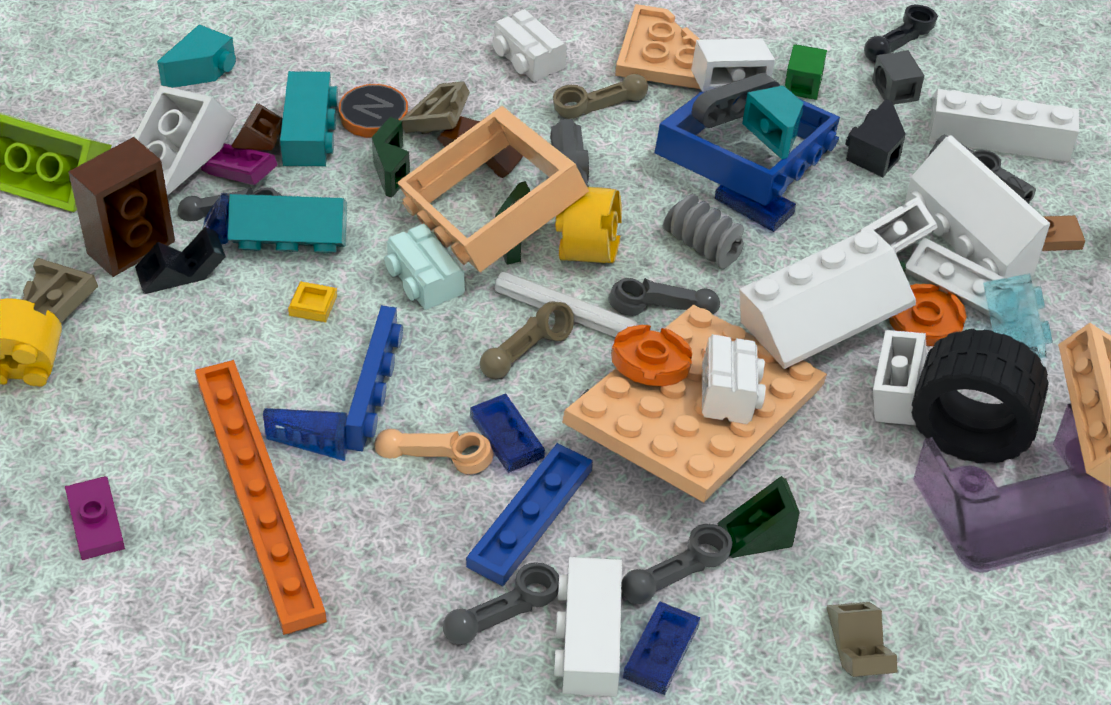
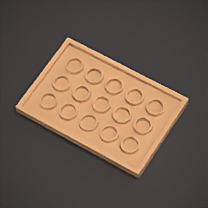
[562,305,827,503]

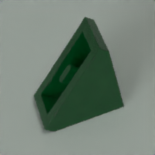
[717,476,800,558]

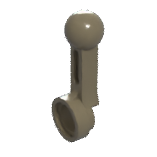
[553,74,648,119]
[480,301,574,379]

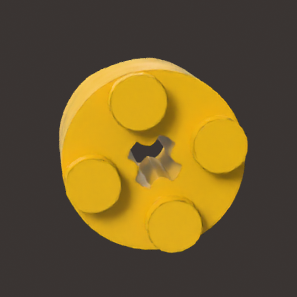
[555,187,622,263]
[0,298,62,387]

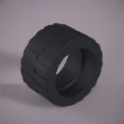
[911,329,1049,464]

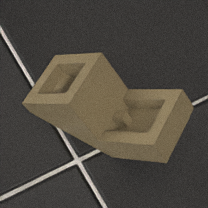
[827,602,898,677]

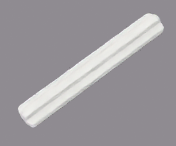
[495,272,637,337]

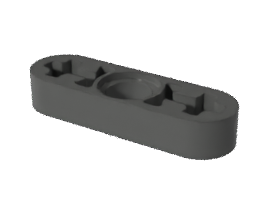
[692,73,780,128]

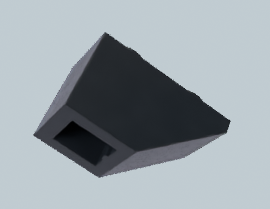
[845,99,906,178]

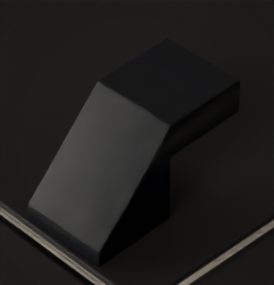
[135,227,226,294]

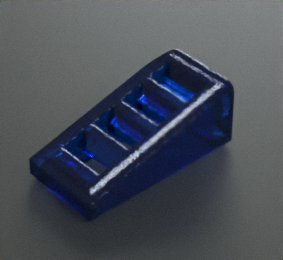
[263,408,347,461]

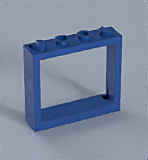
[654,91,840,206]

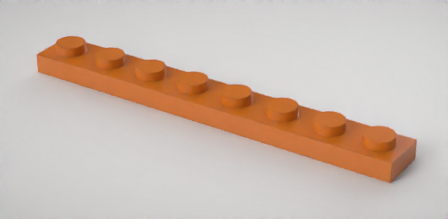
[195,360,327,635]

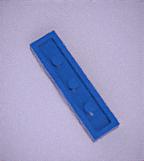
[345,305,403,451]
[466,443,593,586]

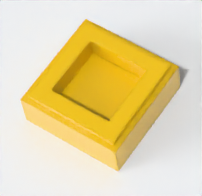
[288,281,337,322]

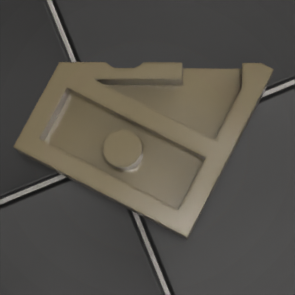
[401,81,470,134]
[22,258,98,323]

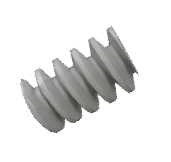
[662,194,744,269]

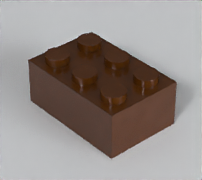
[68,137,175,277]

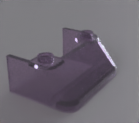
[913,403,1111,573]

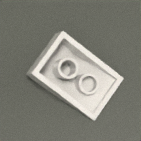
[134,85,236,195]

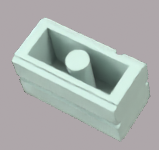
[384,223,465,310]

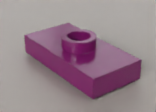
[201,143,278,185]
[65,476,125,560]

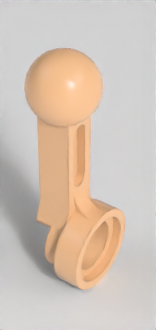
[374,429,494,474]

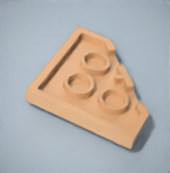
[615,4,701,89]

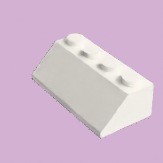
[929,89,1079,162]
[905,135,1050,284]
[739,227,916,369]

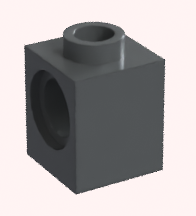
[872,50,925,105]

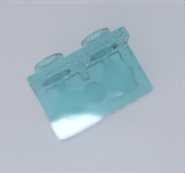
[983,273,1053,358]

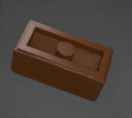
[231,103,283,151]

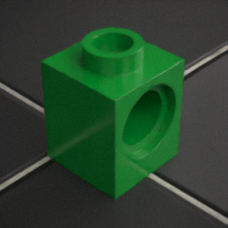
[785,44,827,100]

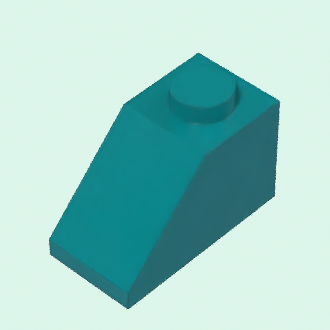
[157,24,236,88]
[742,85,803,159]

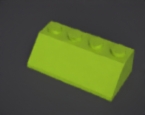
[0,113,112,212]

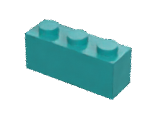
[280,71,338,166]
[228,194,347,253]

